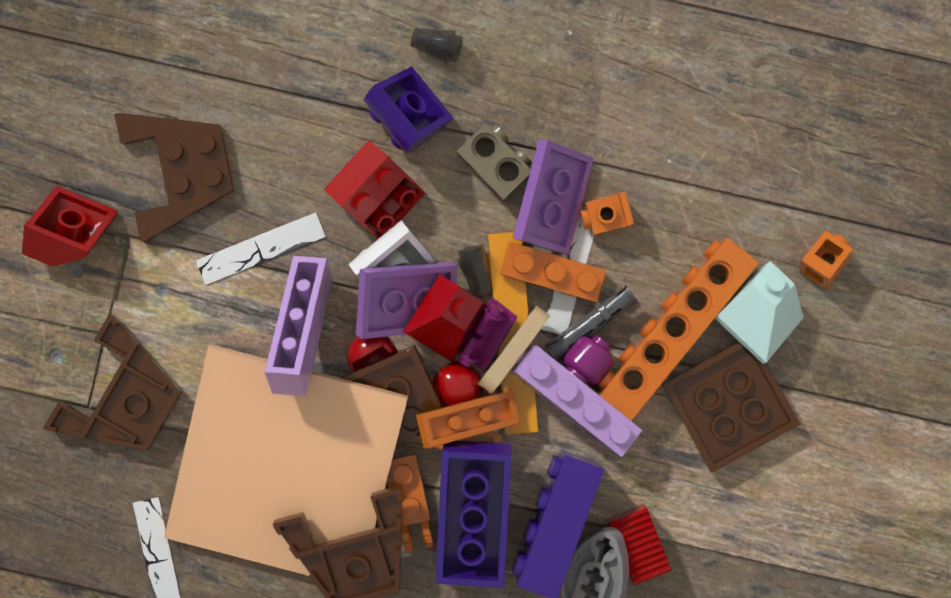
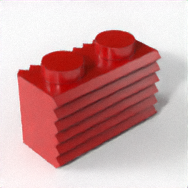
[607,504,672,586]

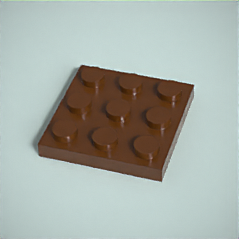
[662,341,800,473]

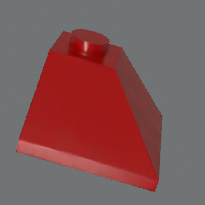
[22,185,118,267]
[403,274,487,362]

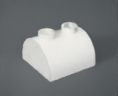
[349,220,437,278]

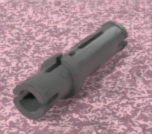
[545,285,638,362]

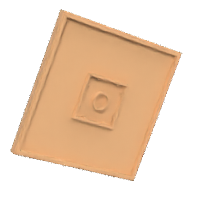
[164,344,409,576]

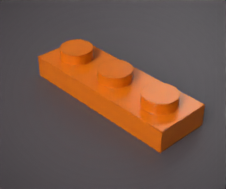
[500,242,606,303]
[416,390,520,448]

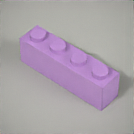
[265,256,332,397]
[509,345,642,457]

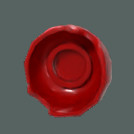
[345,336,398,371]
[433,361,483,407]

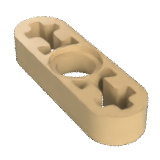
[478,305,550,394]

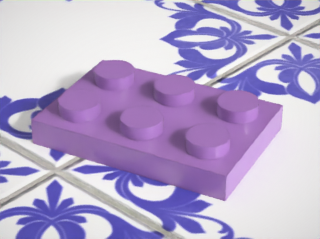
[513,139,594,255]
[356,262,458,339]

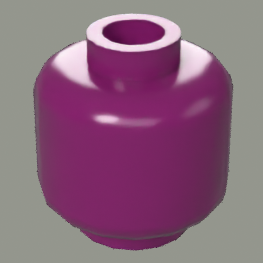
[563,335,614,385]

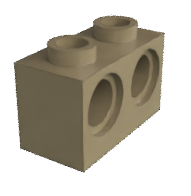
[456,123,532,202]

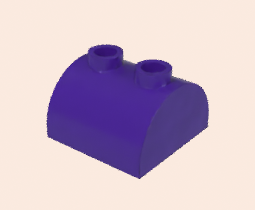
[363,66,453,154]

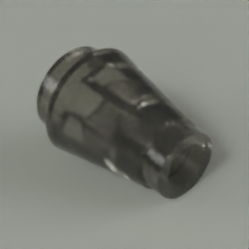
[411,28,463,64]
[457,244,492,296]

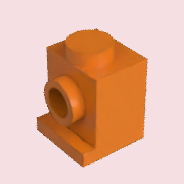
[580,191,634,236]
[799,230,854,290]

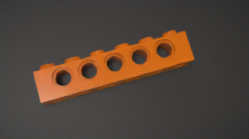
[597,237,759,421]

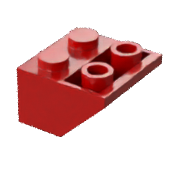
[324,140,425,239]

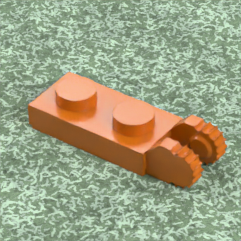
[387,453,434,553]

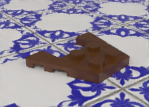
[114,113,235,242]
[43,314,183,451]
[273,485,403,598]

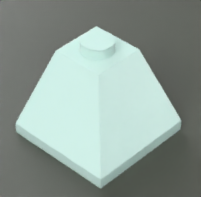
[715,261,804,364]

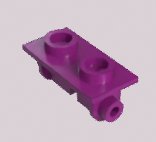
[459,297,518,372]

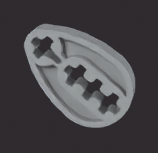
[560,527,629,598]

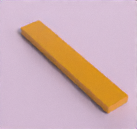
[488,232,538,435]

